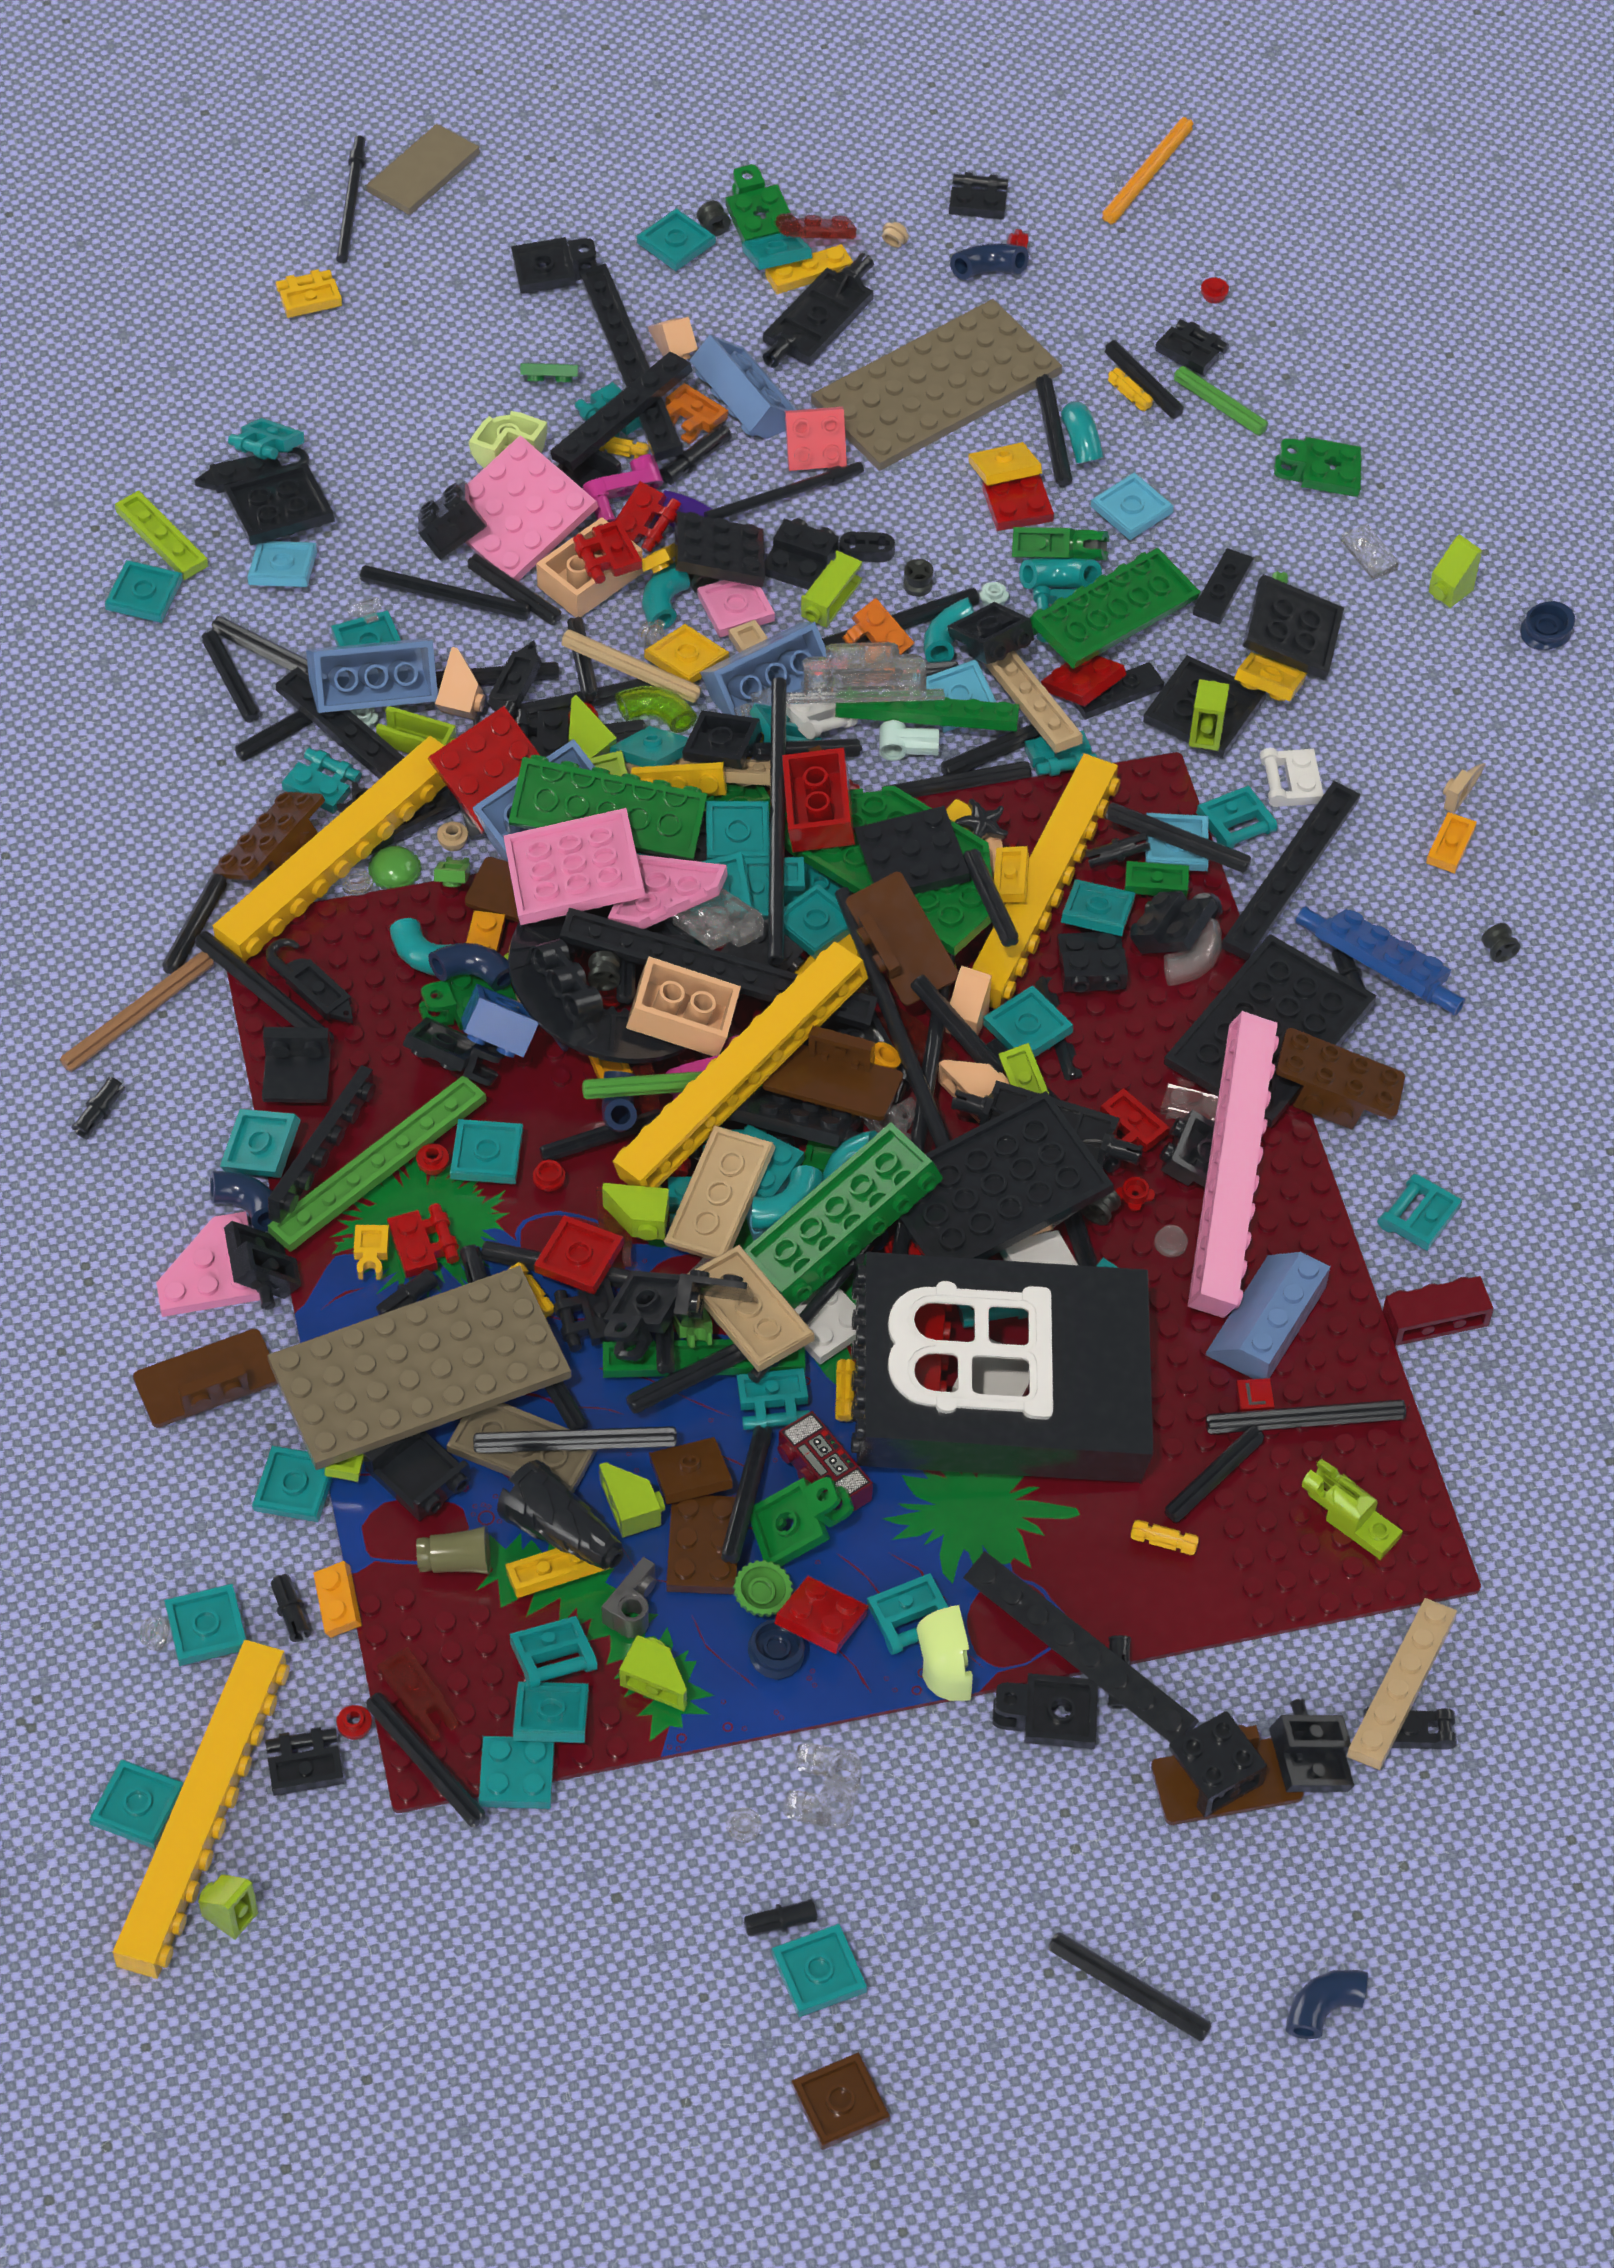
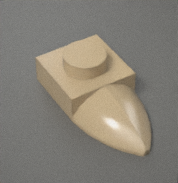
[1443,763,1486,813]

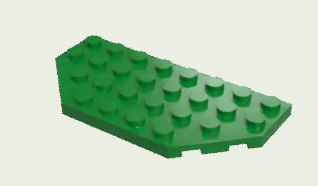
[785,786,992,956]

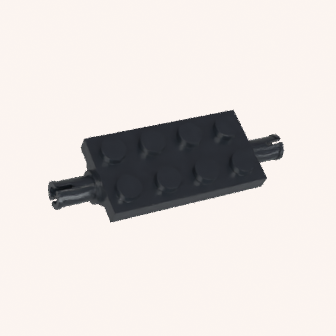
[762,253,874,368]
[951,1080,1144,1169]
[725,1086,862,1147]

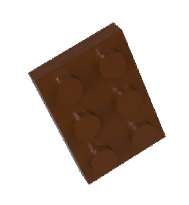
[666,1495,738,1594]

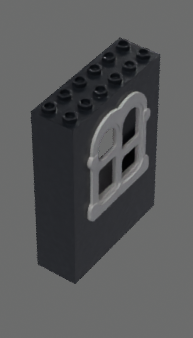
[851,1252,1153,1483]

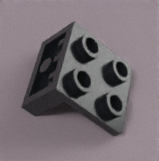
[418,481,487,560]
[262,1027,331,1103]
[674,1270,754,1328]
[1169,1711,1267,1818]

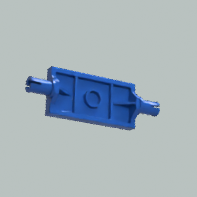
[1295,906,1465,1016]

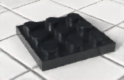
[223,462,335,546]
[675,511,765,587]
[1242,574,1344,680]
[1143,655,1266,759]
[854,806,970,895]

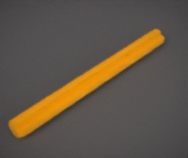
[1102,117,1193,224]

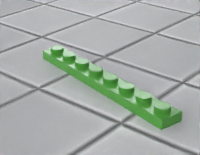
[268,1076,486,1252]

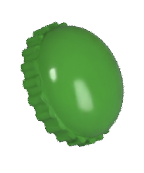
[368,846,422,889]
[733,1560,793,1617]

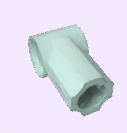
[879,720,939,761]

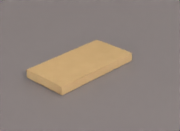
[664,1125,776,1260]
[687,1245,815,1372]

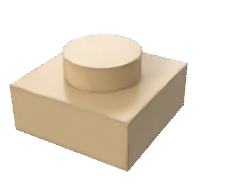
[729,620,768,653]

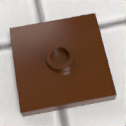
[649,1437,733,1504]
[791,2052,890,2150]

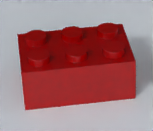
[782,747,855,852]

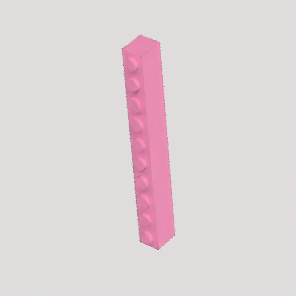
[1188,1011,1279,1318]

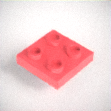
[785,407,847,471]

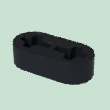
[839,531,895,562]

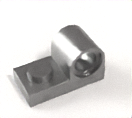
[602,1557,656,1638]

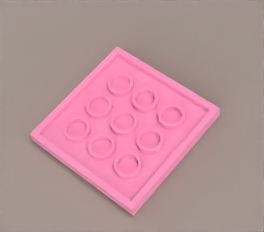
[465,435,599,581]
[503,808,646,925]

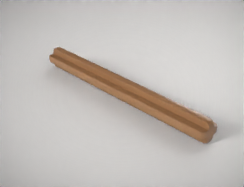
[60,951,214,1072]

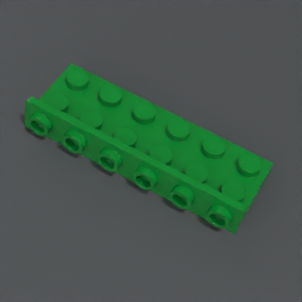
[1030,548,1201,669]
[509,755,707,861]
[744,1122,943,1309]

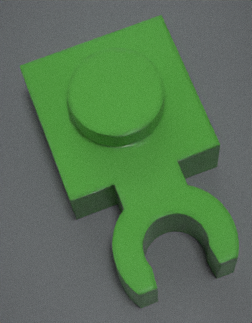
[434,857,470,887]
[673,1307,713,1348]

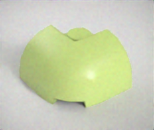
[469,411,547,468]
[916,1605,973,1701]

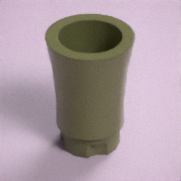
[416,1526,491,1574]

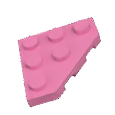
[608,854,728,929]
[156,1211,260,1317]

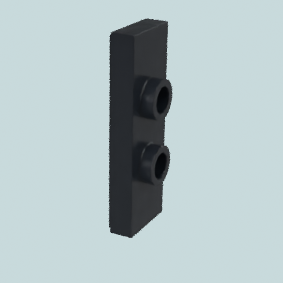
[1192,548,1254,625]
[1073,662,1165,720]

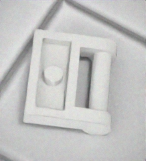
[786,688,858,739]
[1260,748,1324,807]

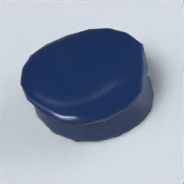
[1520,601,1575,650]
[748,1619,805,1680]

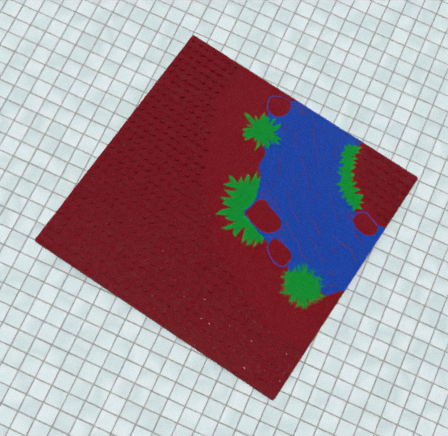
[227,752,1481,1813]

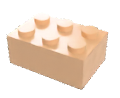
[536,517,643,618]
[626,957,741,1056]

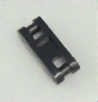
[1363,1707,1457,1750]

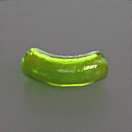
[615,686,697,733]

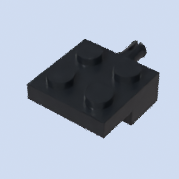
[224,1221,302,1310]
[1269,1699,1354,1792]

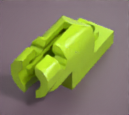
[1302,1459,1403,1560]

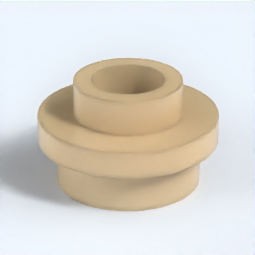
[882,222,909,248]
[437,822,468,851]

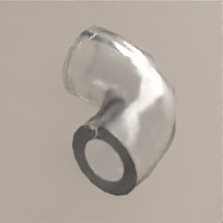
[1164,918,1222,986]

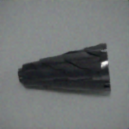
[497,1460,624,1570]

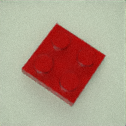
[982,474,1054,531]
[1041,655,1127,706]
[534,1215,624,1294]
[774,1576,869,1654]

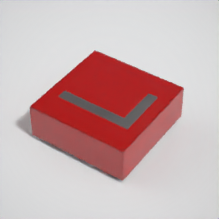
[1236,1378,1275,1411]

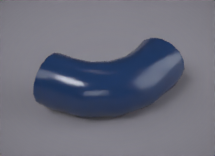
[950,243,1029,280]
[428,943,511,991]
[602,1071,637,1132]
[210,1171,272,1232]
[1286,1970,1368,2039]

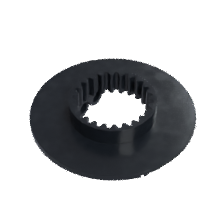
[508,904,709,1064]

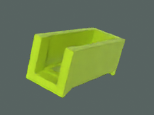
[801,551,863,628]
[376,706,456,753]

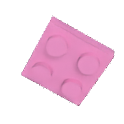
[697,580,775,638]

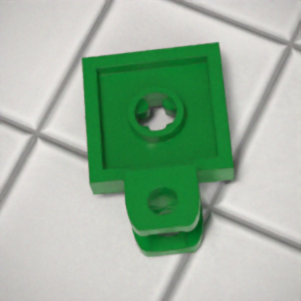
[725,164,797,243]
[1274,437,1362,497]
[419,975,517,1030]
[750,1477,854,1567]

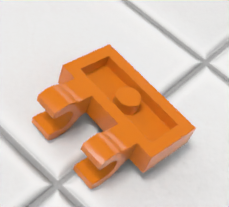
[665,383,728,444]
[842,598,914,667]

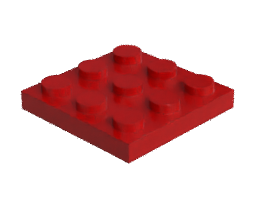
[428,706,540,834]

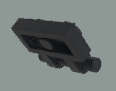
[949,172,1009,220]
[1155,319,1229,375]
[514,709,569,757]
[554,1277,615,1352]
[265,1727,344,1796]

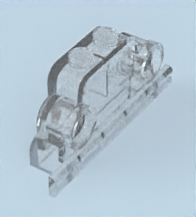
[786,642,945,704]

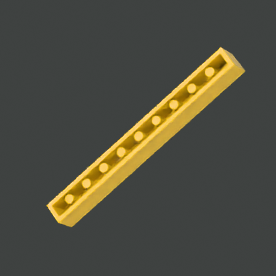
[212,736,446,962]
[972,753,1121,1009]
[613,941,868,1188]
[113,1639,290,1979]

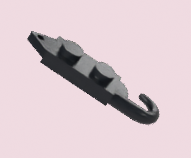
[195,447,309,494]
[473,640,542,726]
[266,938,353,1024]

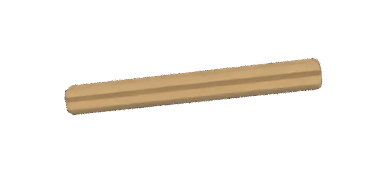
[562,630,701,703]

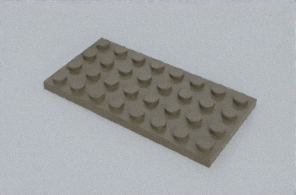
[811,299,1062,471]
[267,1265,571,1470]

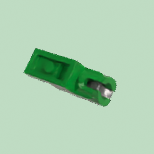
[1012,527,1109,561]

